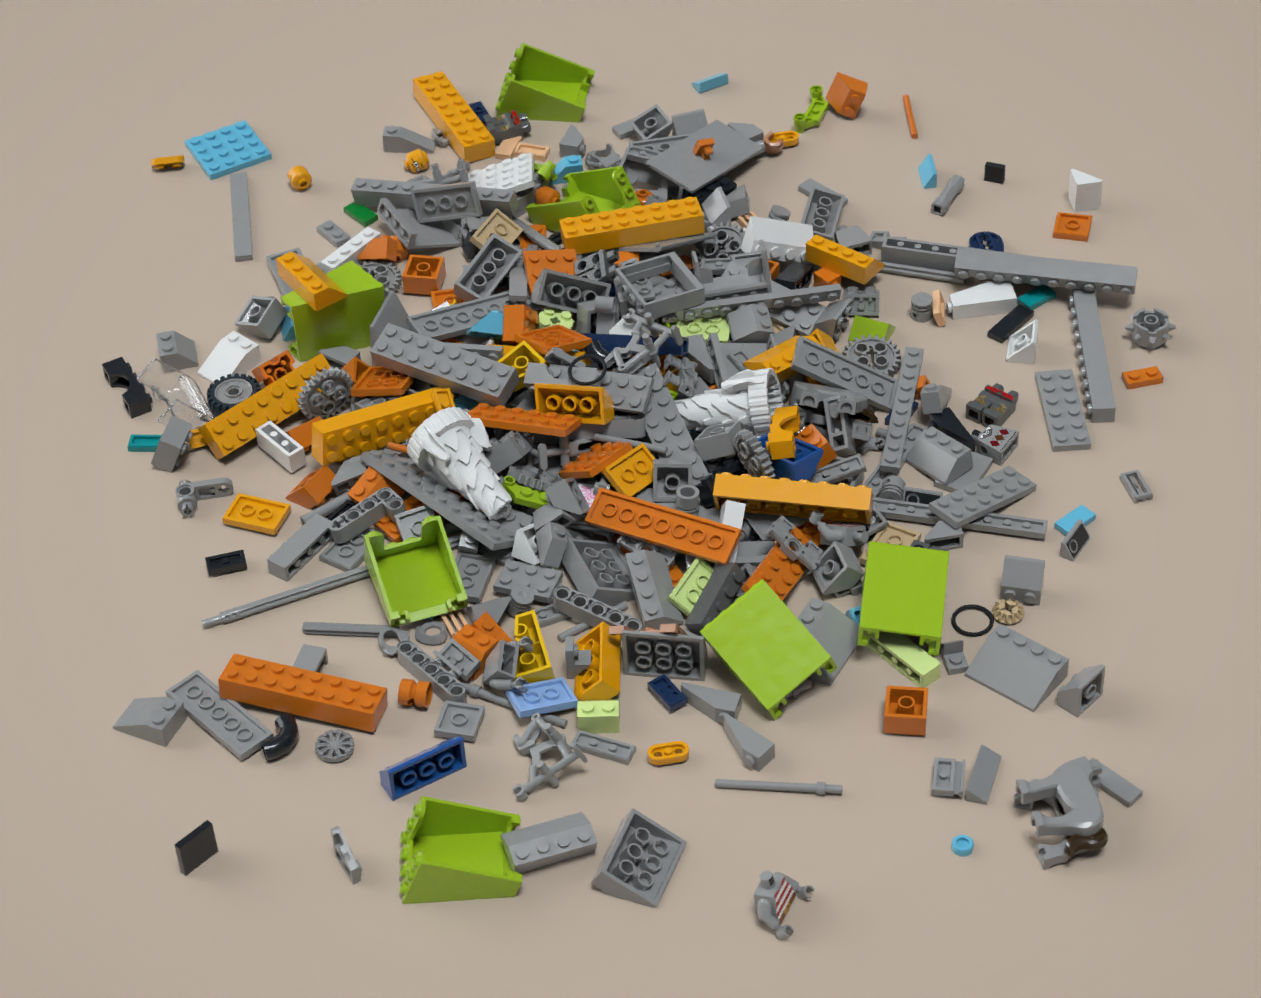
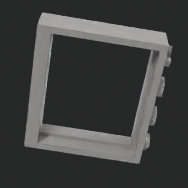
[614,252,705,318]

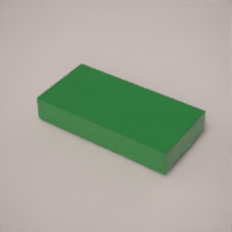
[343,201,378,227]

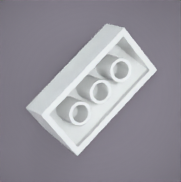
[740,216,814,265]
[316,227,381,274]

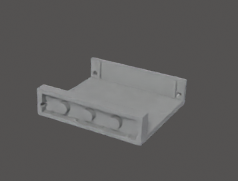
[377,198,464,249]
[706,333,790,397]

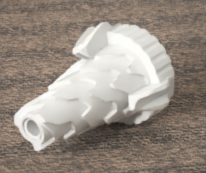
[674,368,784,438]
[407,407,512,521]

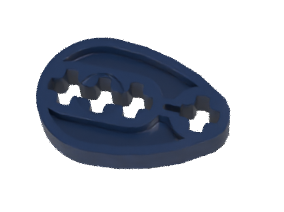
[969,231,1004,252]

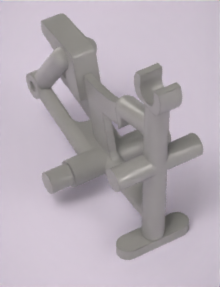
[407,159,470,185]
[604,308,683,375]
[525,435,595,470]
[512,713,588,801]

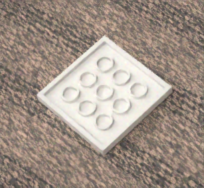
[468,152,535,193]

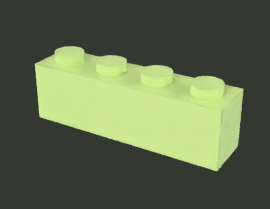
[867,631,941,688]

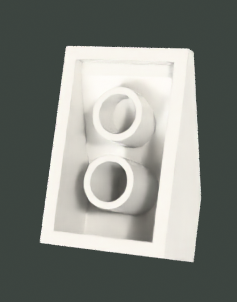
[197,331,261,384]

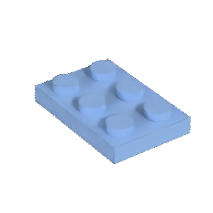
[505,677,578,718]

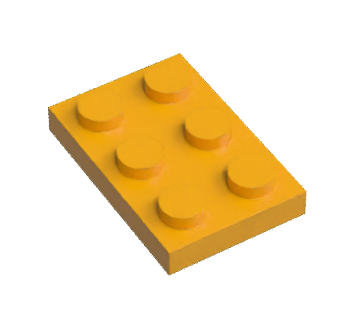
[601,443,655,497]
[222,493,291,535]

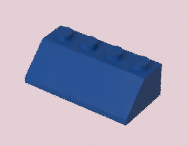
[757,432,824,481]
[379,736,467,801]

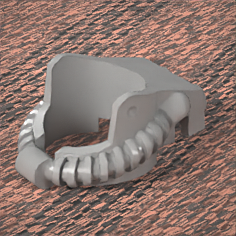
[585,143,622,170]

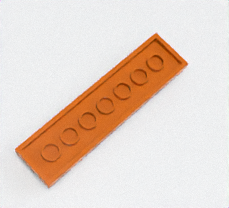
[584,487,742,565]

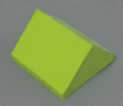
[848,315,895,342]

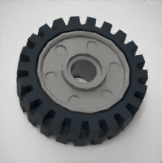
[207,373,261,417]

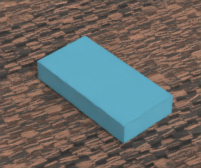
[1054,505,1096,536]

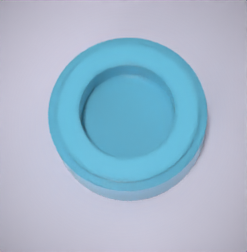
[952,835,974,856]

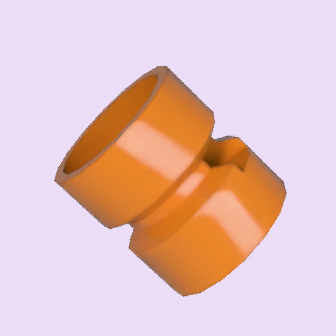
[398,678,433,708]

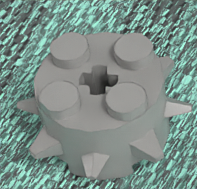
[1125,308,1176,350]

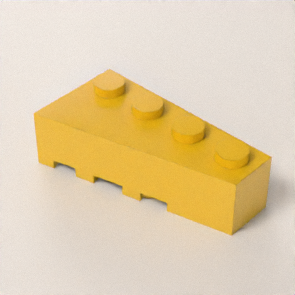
[475,340,549,404]
[513,610,555,683]

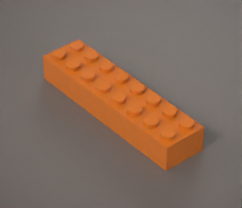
[218,653,388,733]

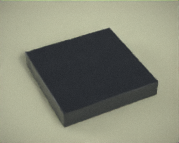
[174,820,218,876]

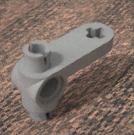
[175,478,233,517]

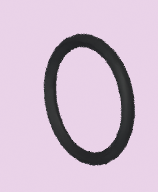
[568,354,607,386]
[951,604,994,636]

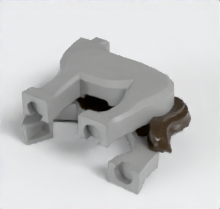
[789,381,879,441]
[1014,756,1108,870]

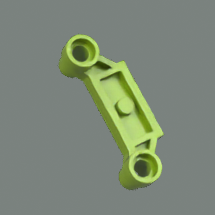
[793,85,829,133]
[534,160,558,181]
[501,476,569,513]

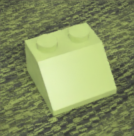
[577,699,620,733]

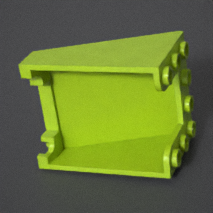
[495,43,595,122]
[525,166,642,232]
[280,260,385,362]
[364,515,468,628]
[857,541,949,656]
[700,579,838,720]
[399,796,522,904]

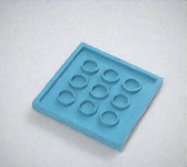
[185,120,272,180]

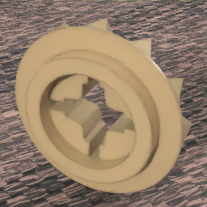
[992,598,1025,624]

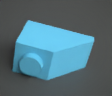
[550,155,583,185]
[466,310,504,340]

